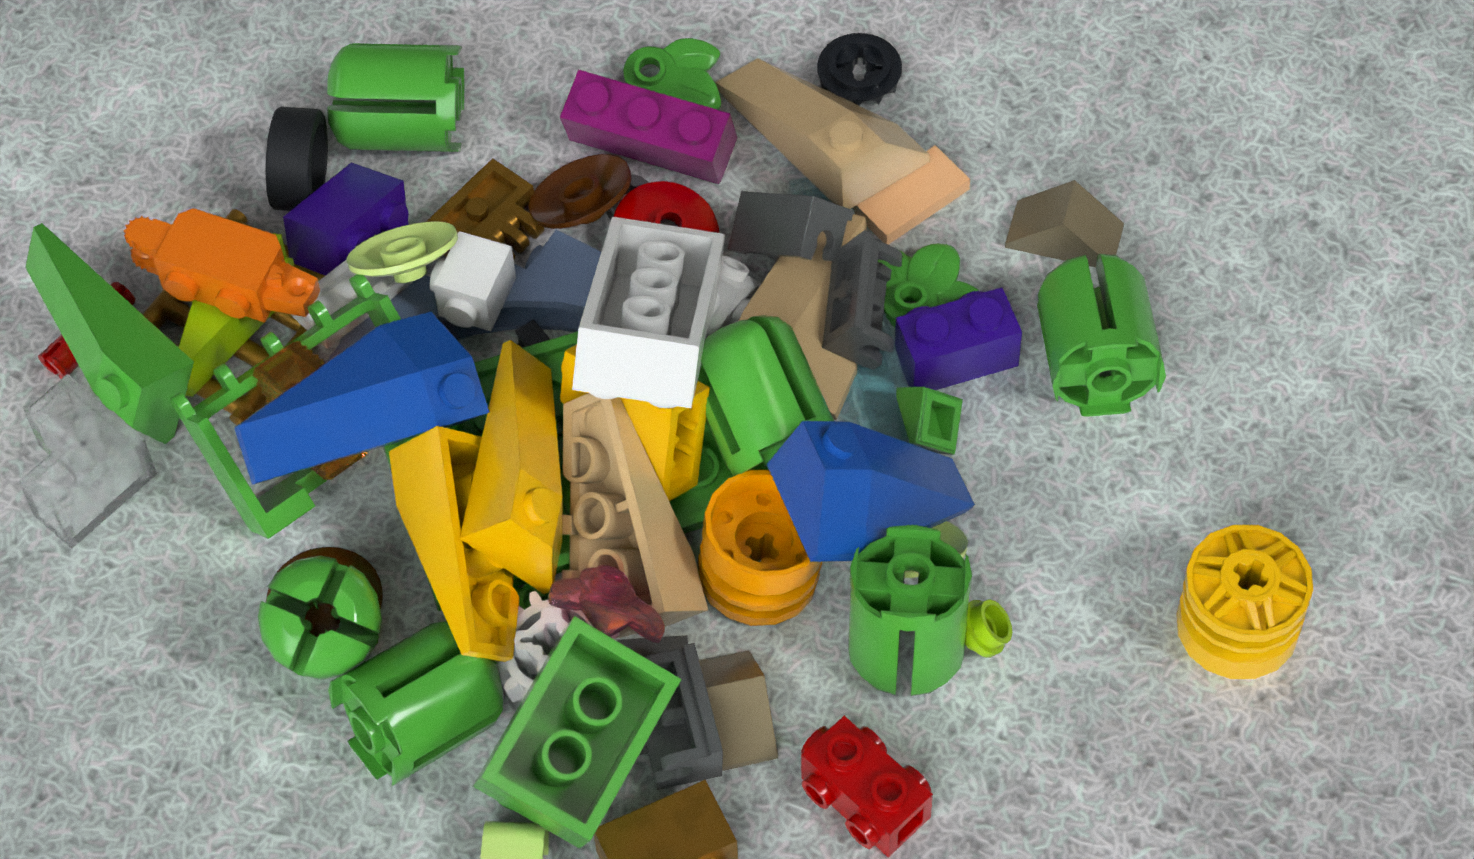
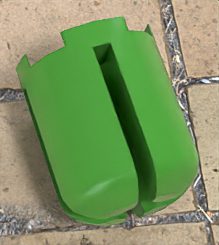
[327,43,465,152]
[1037,254,1166,417]
[698,315,834,476]
[848,525,972,696]
[258,556,382,680]
[328,621,504,786]

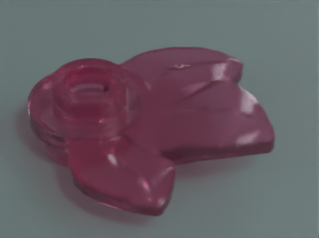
[548,565,665,643]

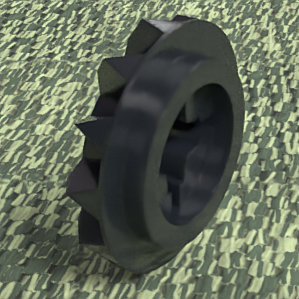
[817,33,902,106]

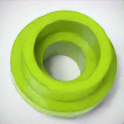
[965,599,1013,658]

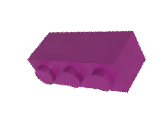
[560,69,737,184]

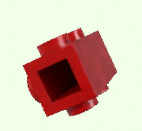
[801,715,933,858]

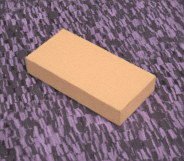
[852,145,970,245]

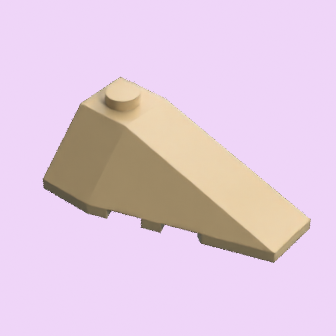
[715,58,930,209]
[739,214,867,420]
[562,393,708,639]

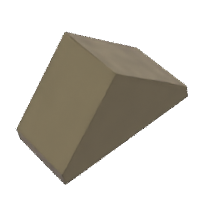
[1005,180,1124,267]
[699,651,778,771]

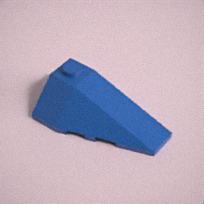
[234,311,490,485]
[767,421,975,562]

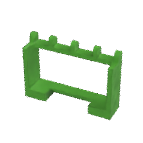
[170,274,401,539]

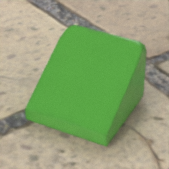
[896,387,963,455]

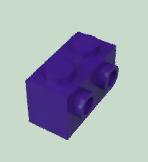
[283,162,409,275]
[894,287,1022,390]

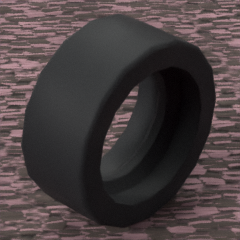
[265,106,328,211]

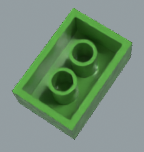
[473,616,682,848]

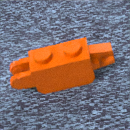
[124,208,320,323]

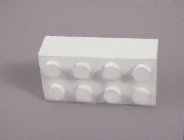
[572,217,725,408]

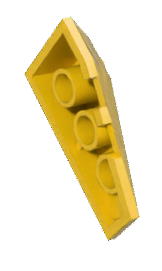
[459,340,563,594]
[389,426,519,662]

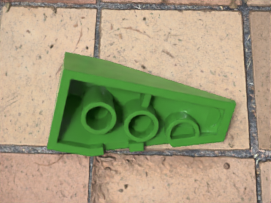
[25,223,194,444]

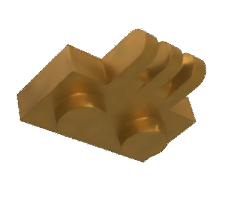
[426,158,545,260]

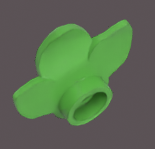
[623,38,721,110]
[878,243,979,328]

